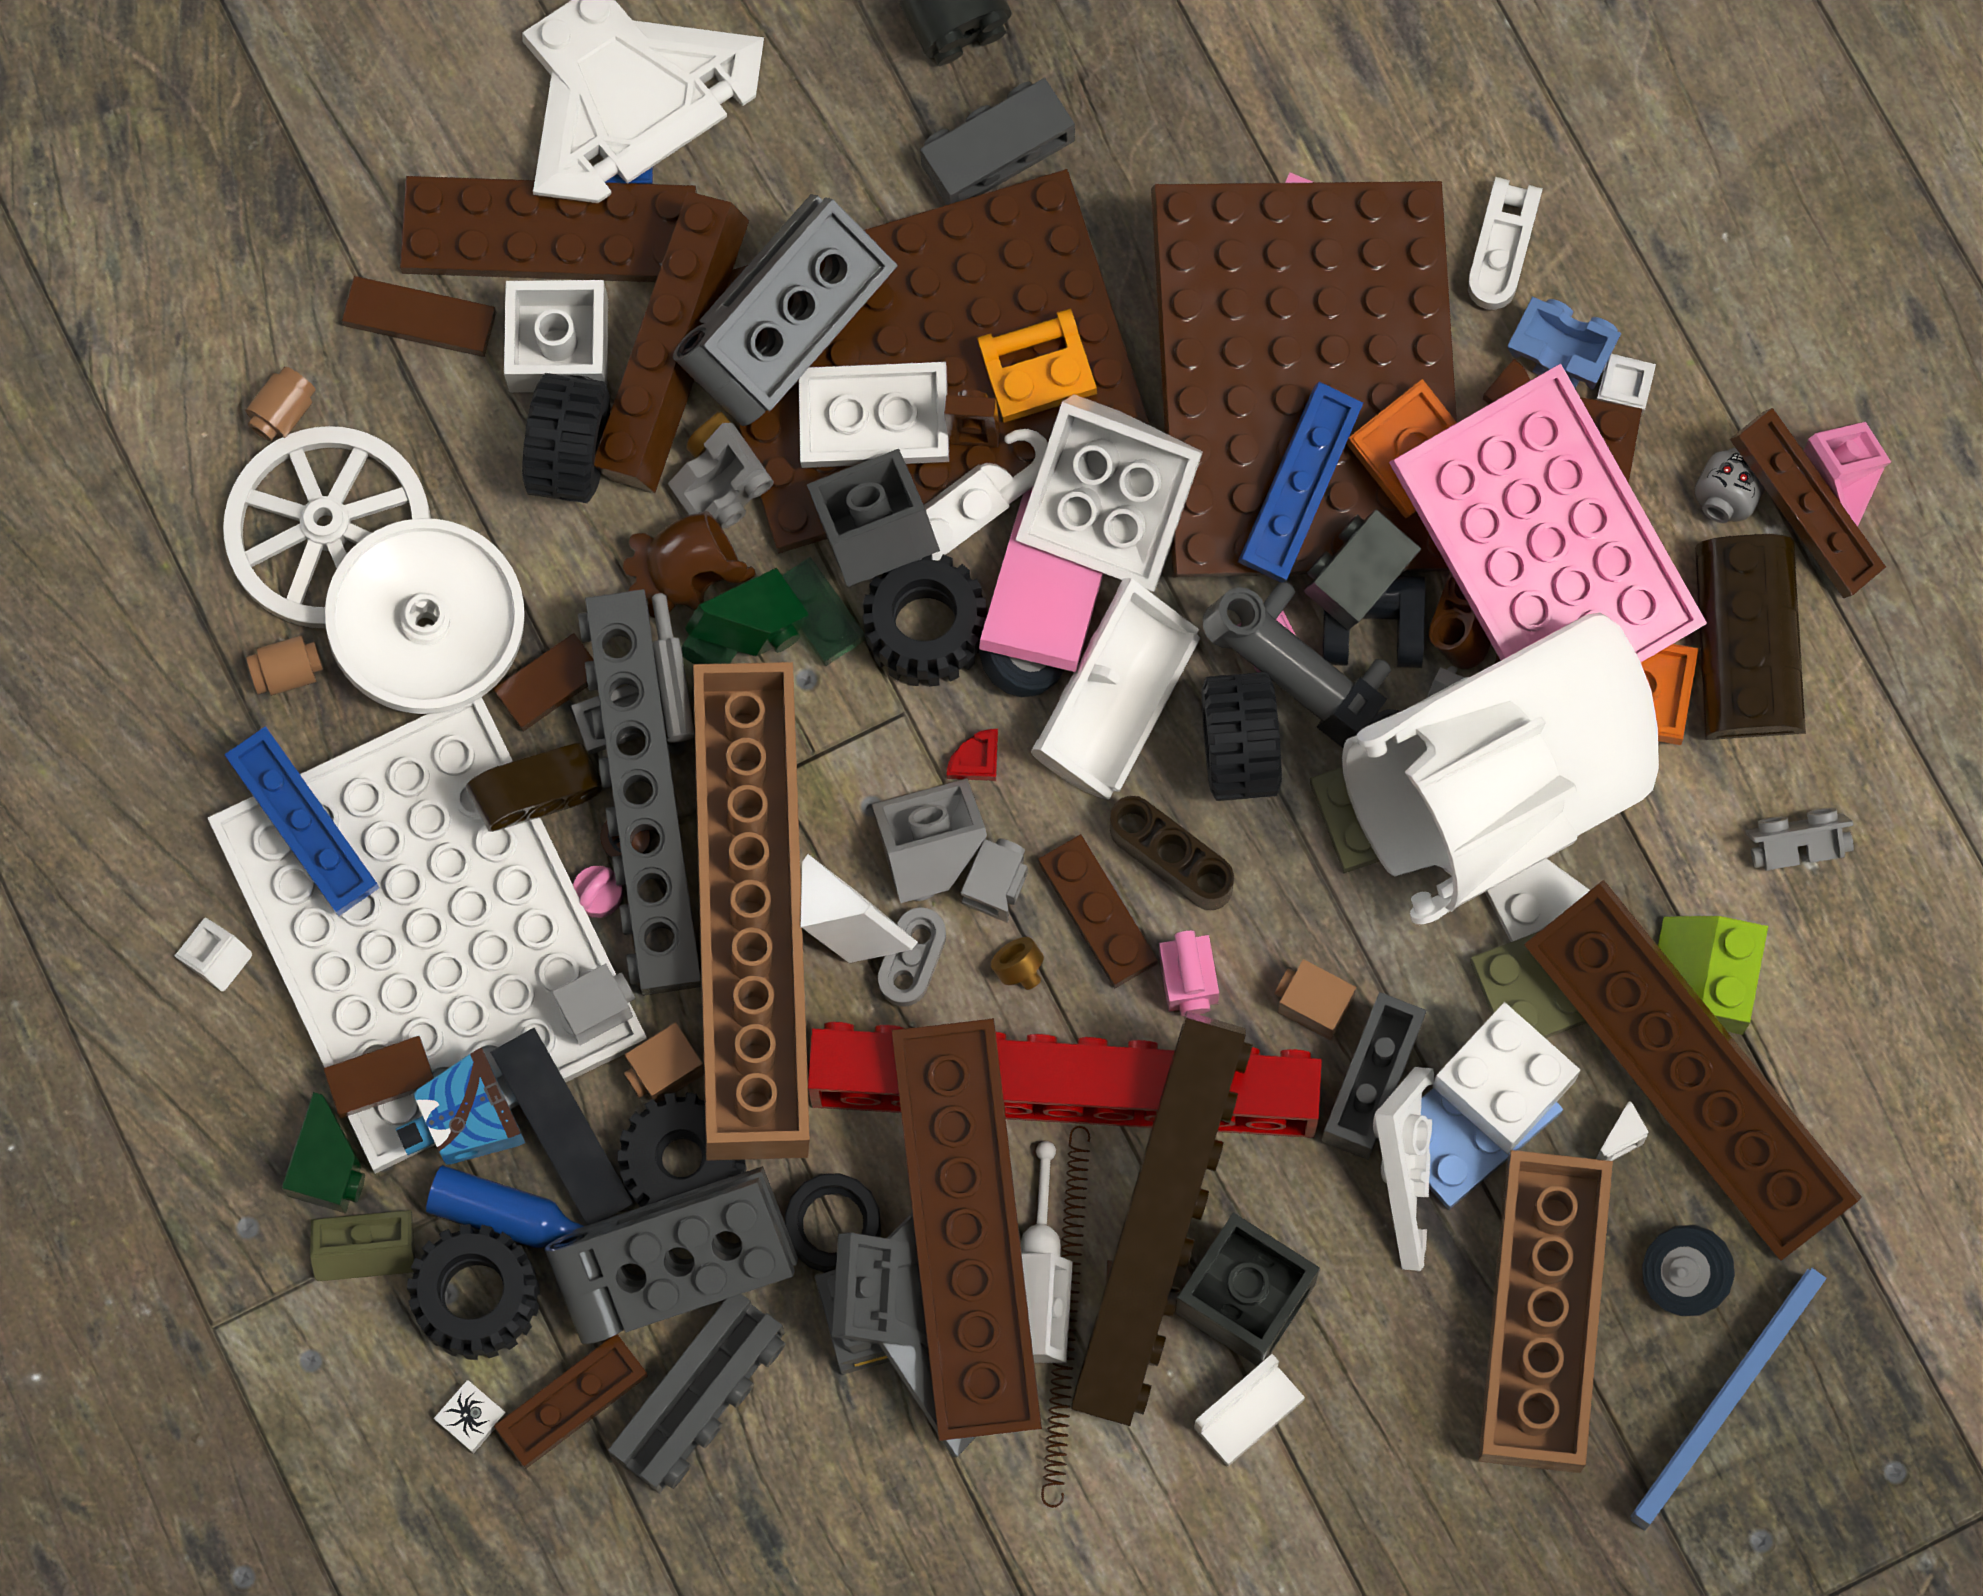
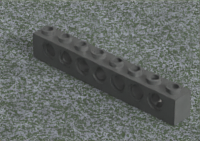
[578,589,701,996]

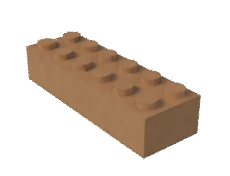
[1478,1150,1613,1473]

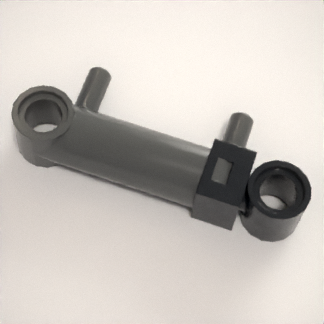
[1203,581,1401,748]

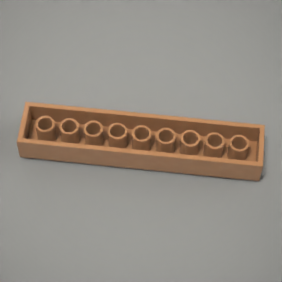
[693,662,810,1161]

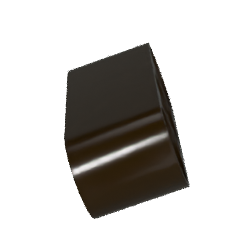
[466,743,604,832]
[1110,796,1234,910]

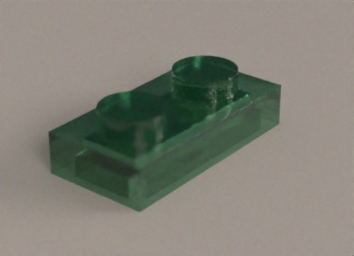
[782,557,866,667]

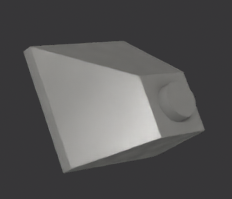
[872,779,987,903]

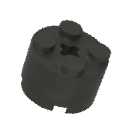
[900,0,1012,66]

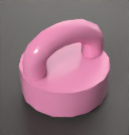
[573,866,623,918]

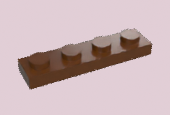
[1730,408,1886,598]

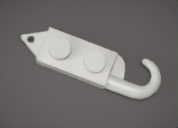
[920,429,1048,561]

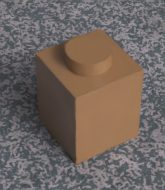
[1275,959,1357,1041]
[623,1022,704,1103]

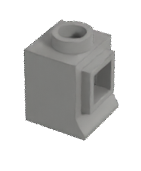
[961,838,1028,923]

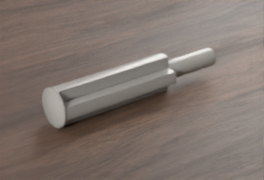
[652,593,695,743]

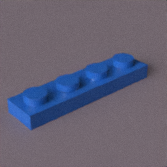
[1238,382,1363,583]
[224,726,379,917]

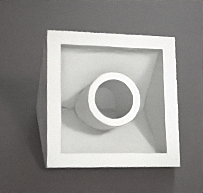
[801,854,918,963]

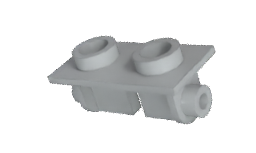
[1745,808,1854,871]

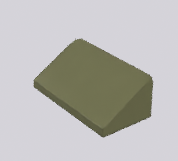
[310,1210,415,1281]

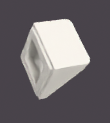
[175,917,252,991]
[1596,1101,1649,1161]

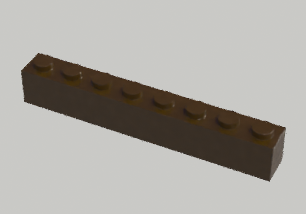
[1071,1011,1253,1426]

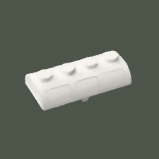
[1031,578,1200,800]

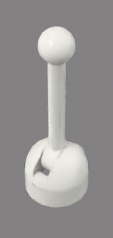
[1020,1141,1061,1256]

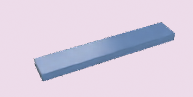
[1630,1268,1827,1531]

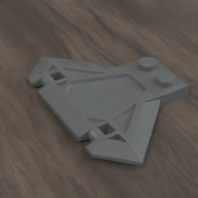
[832,1212,976,1457]

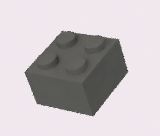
[807,449,940,587]

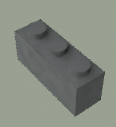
[920,77,1075,205]
[1322,992,1427,1160]

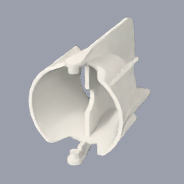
[1342,612,1659,924]

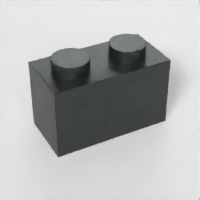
[1303,509,1421,630]

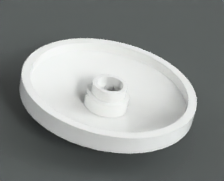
[325,518,524,714]

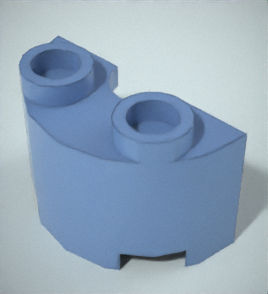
[1507,297,1621,389]

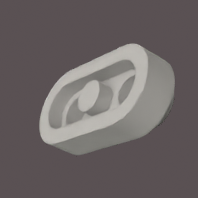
[878,907,946,1007]

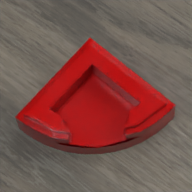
[946,729,998,781]

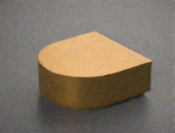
[686,412,731,459]

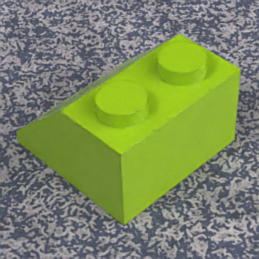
[1658,916,1768,1035]

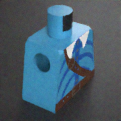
[395,1048,525,1165]

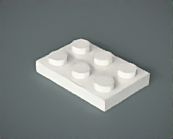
[799,362,949,468]

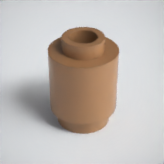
[245,367,316,442]
[246,635,323,696]

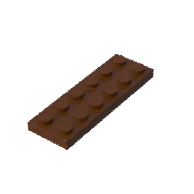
[400,176,697,282]

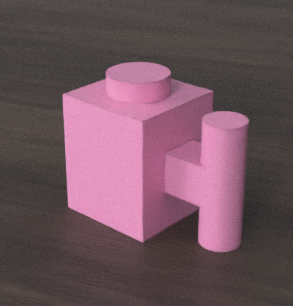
[1159,931,1219,1016]

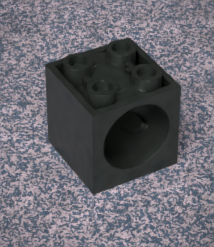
[1175,1212,1320,1366]

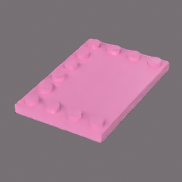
[1389,364,1707,662]

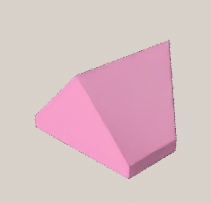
[1804,422,1891,527]

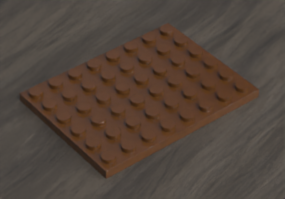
[725,169,1150,554]
[1151,181,1457,578]

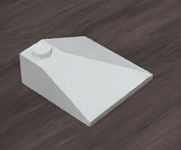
[1016,394,1203,592]

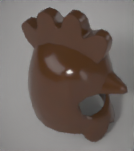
[623,511,756,618]

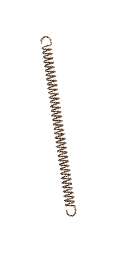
[1041,1126,1090,1508]

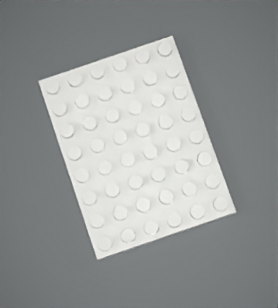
[208,697,648,1174]

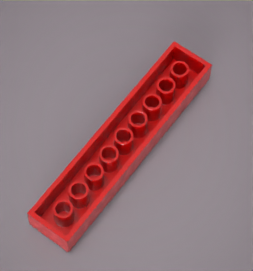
[808,1022,1322,1138]

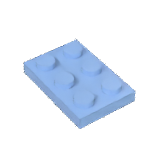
[1421,1088,1563,1210]

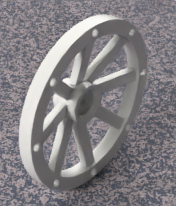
[223,426,431,629]

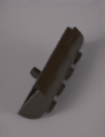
[1695,534,1806,740]

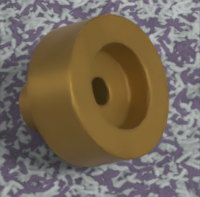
[991,937,1044,990]

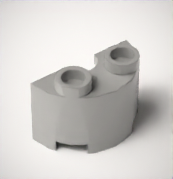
[668,423,774,529]

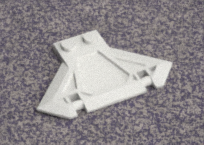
[522,0,764,203]

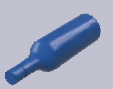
[426,1165,584,1248]

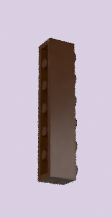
[594,191,749,493]

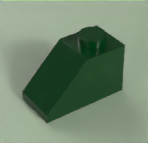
[685,568,809,657]
[282,1092,365,1214]

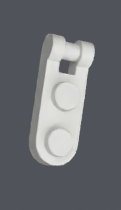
[1468,177,1543,310]

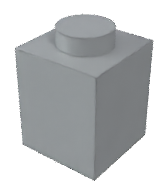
[552,963,636,1045]

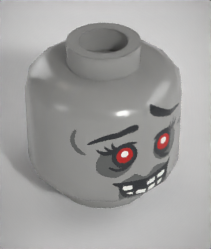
[1694,448,1765,523]

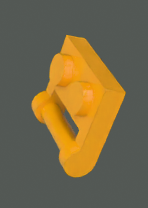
[977,309,1097,423]

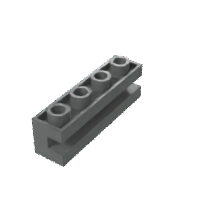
[608,1294,786,1494]

